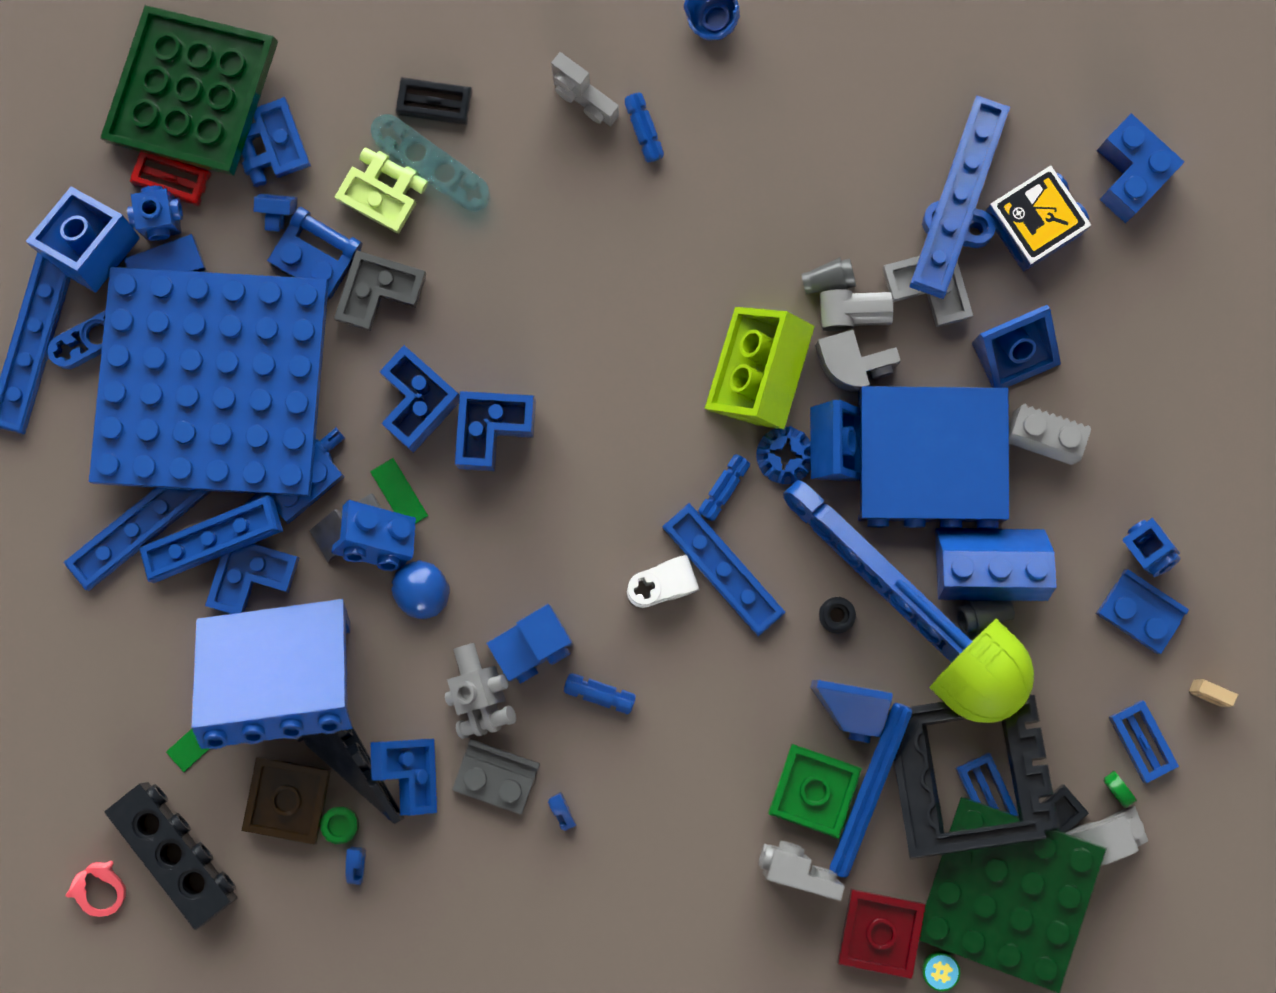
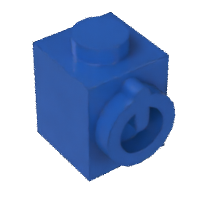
[1122,517,1181,577]

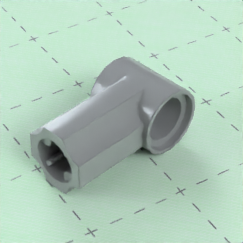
[820,289,893,331]

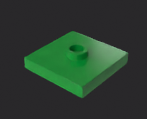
[768,743,862,839]

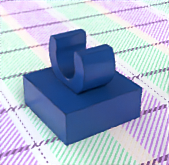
[253,194,297,231]

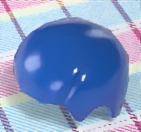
[684,0,740,41]
[391,560,450,620]

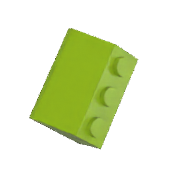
[705,307,815,429]

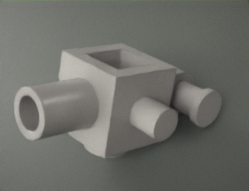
[445,643,516,739]

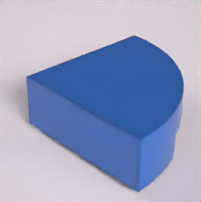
[548,792,577,831]
[346,847,366,885]

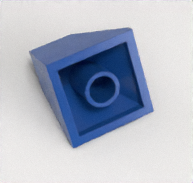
[810,680,893,743]

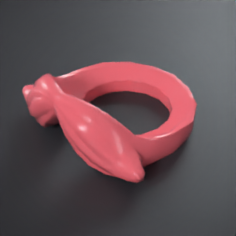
[65,860,126,917]

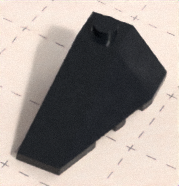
[296,726,405,824]

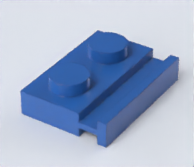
[1096,569,1189,654]

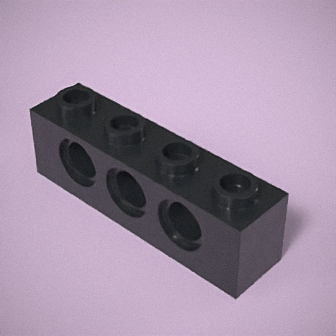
[104,782,238,930]

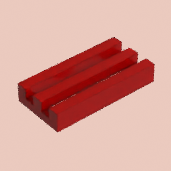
[129,152,211,207]

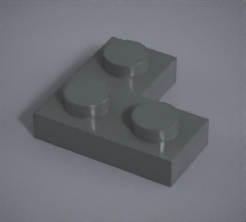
[334,250,426,331]

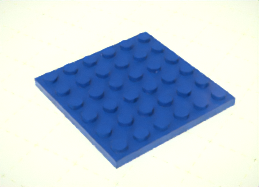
[89,267,329,497]

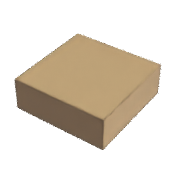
[1189,679,1238,707]

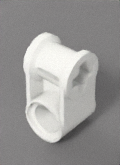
[627,555,700,608]

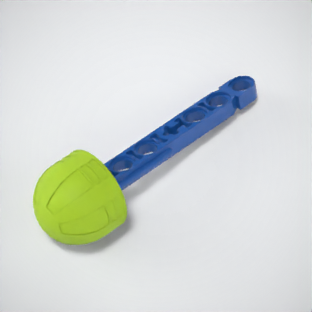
[783,480,1034,723]

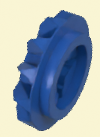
[756,426,811,484]

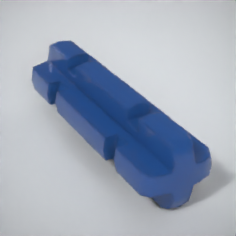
[625,92,664,162]
[698,454,750,521]
[564,673,636,714]

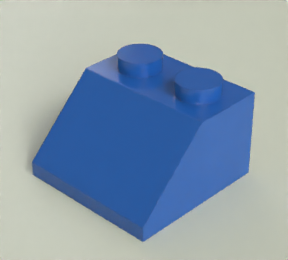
[26,186,140,293]

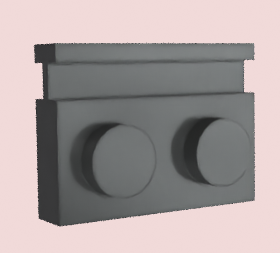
[452,739,540,815]

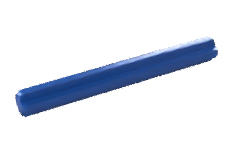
[830,703,912,878]

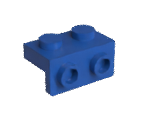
[331,500,416,571]

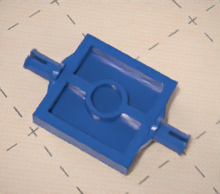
[241,427,346,523]

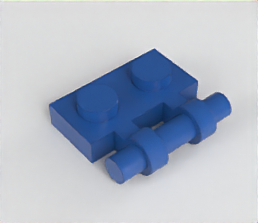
[242,97,311,187]

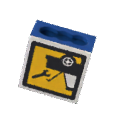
[986,165,1091,272]

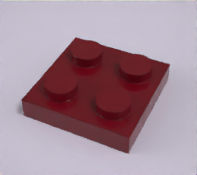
[837,889,926,979]

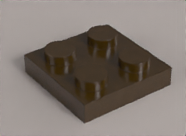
[241,757,331,844]

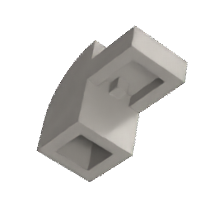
[815,330,901,392]
[1066,806,1148,866]

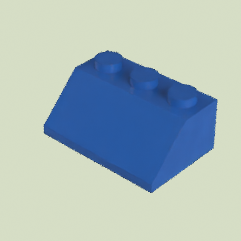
[935,528,1057,601]

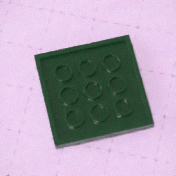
[100,5,278,176]
[919,797,1107,993]

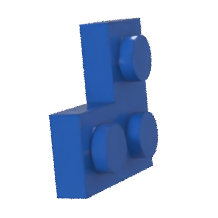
[205,543,300,614]
[370,739,437,815]

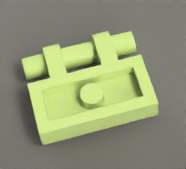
[335,147,428,234]

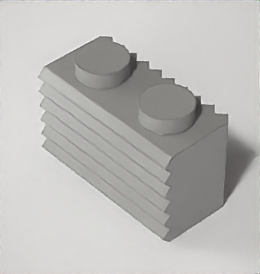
[1009,404,1091,465]

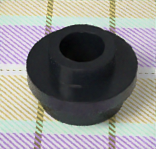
[819,597,856,634]

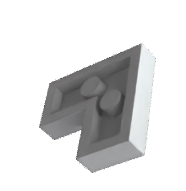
[551,52,619,127]
[882,256,973,328]

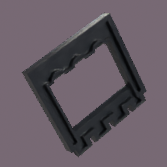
[887,695,1060,859]

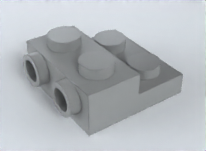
[758,840,844,901]

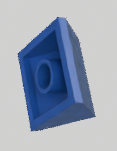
[972,305,1061,388]
[810,400,860,481]

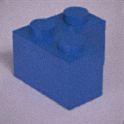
[1097,113,1185,224]
[379,345,460,453]
[455,391,536,471]
[487,603,574,684]

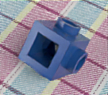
[127,186,183,241]

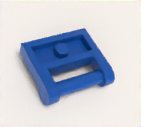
[267,207,363,299]

